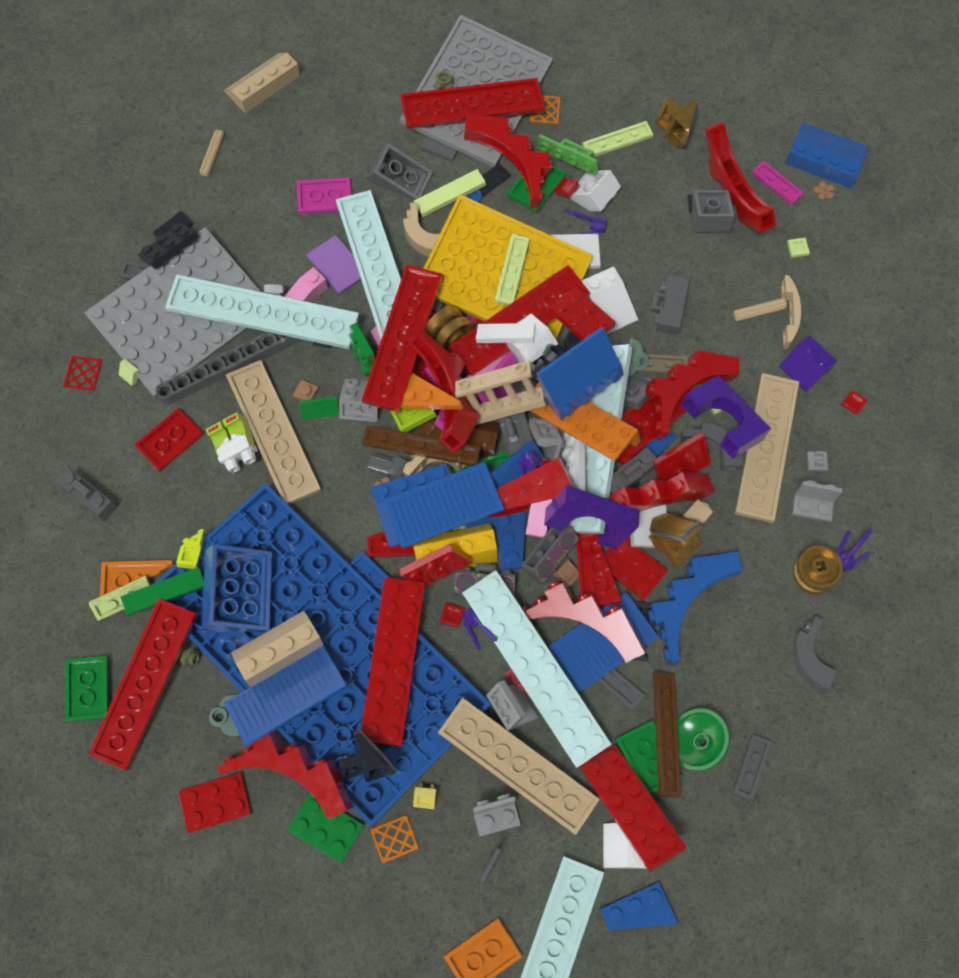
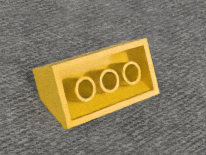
[413,523,498,568]

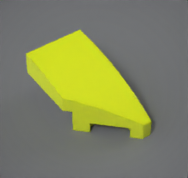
[176,529,205,569]

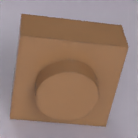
[293,379,319,401]
[553,559,579,587]

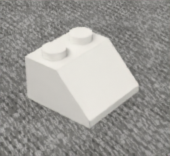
[570,170,621,212]
[506,314,558,363]
[603,823,646,869]

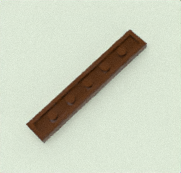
[362,425,481,466]
[653,672,681,798]

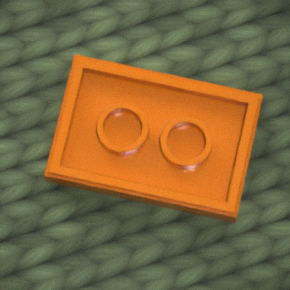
[443,918,523,978]

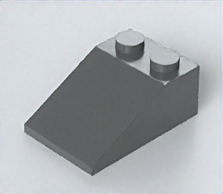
[366,143,433,200]

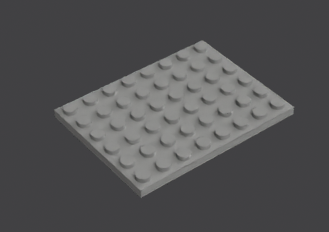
[399,15,553,167]
[84,227,261,398]

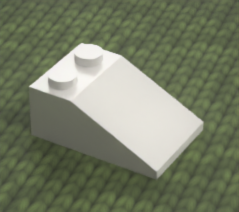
[582,266,638,334]

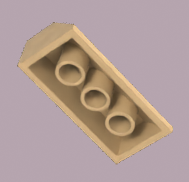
[224,53,300,113]
[231,611,323,688]

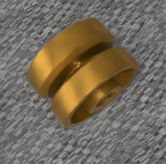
[425,305,473,353]
[792,545,843,594]

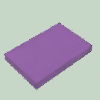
[306,235,361,295]

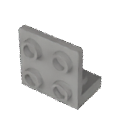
[339,378,378,422]
[528,419,564,461]
[791,480,842,523]
[486,680,538,730]
[473,794,520,837]

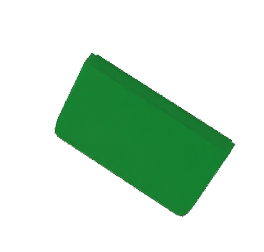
[298,396,339,420]

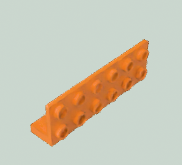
[529,382,640,461]

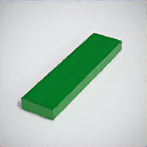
[120,567,204,616]

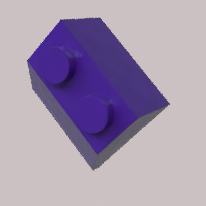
[779,336,837,392]

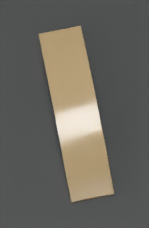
[781,275,801,349]

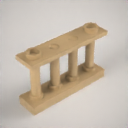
[455,360,546,425]

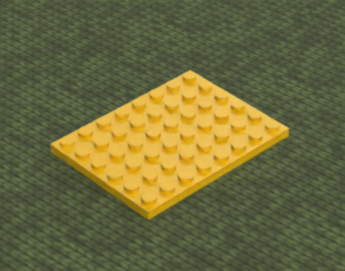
[423,194,593,339]

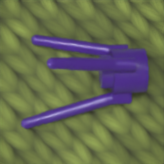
[565,210,606,236]
[518,450,544,476]
[836,529,873,572]
[462,607,497,650]

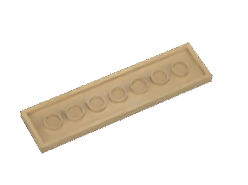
[226,360,321,505]
[734,373,799,523]
[438,698,600,835]

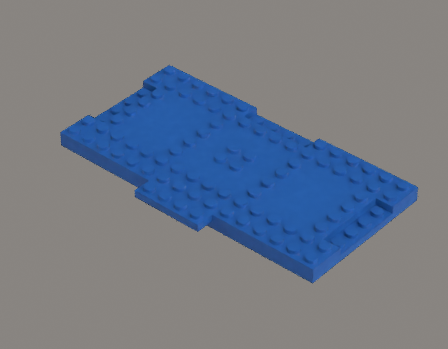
[154,483,491,828]

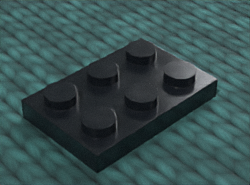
[137,223,199,269]

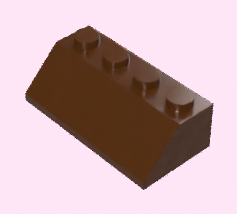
[418,410,500,457]

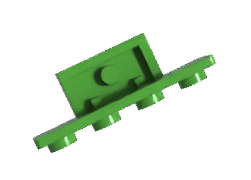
[538,134,598,175]

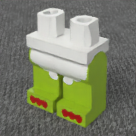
[205,412,258,473]

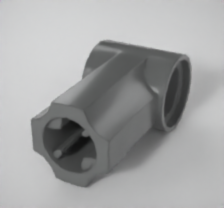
[368,453,408,479]

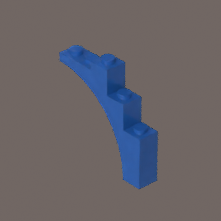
[647,552,743,666]

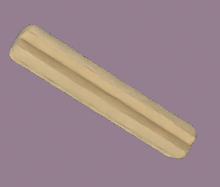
[199,129,225,177]
[733,298,787,321]

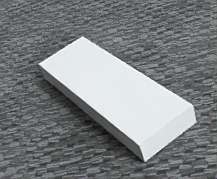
[476,323,536,343]

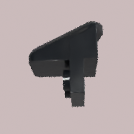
[339,731,397,782]

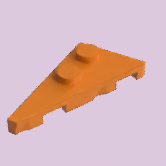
[401,373,463,410]
[100,560,174,596]

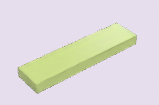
[582,121,654,158]
[414,169,486,217]
[494,234,530,306]

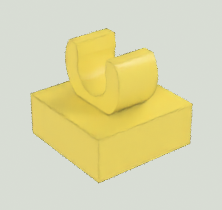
[413,783,436,809]

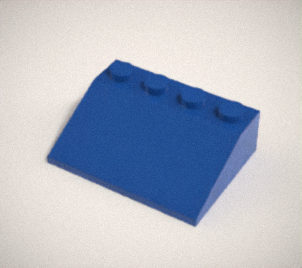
[785,122,869,189]
[537,327,624,420]
[371,464,450,548]
[201,544,272,632]

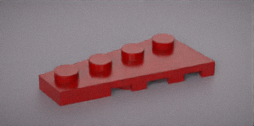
[496,457,574,510]
[367,532,447,558]
[576,533,623,607]

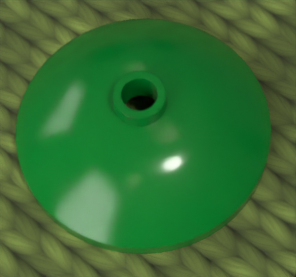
[677,708,730,772]

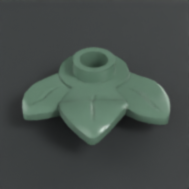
[628,339,649,376]
[209,695,240,736]

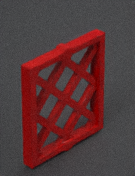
[63,355,102,391]

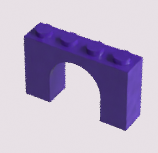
[681,375,771,459]
[544,485,640,549]

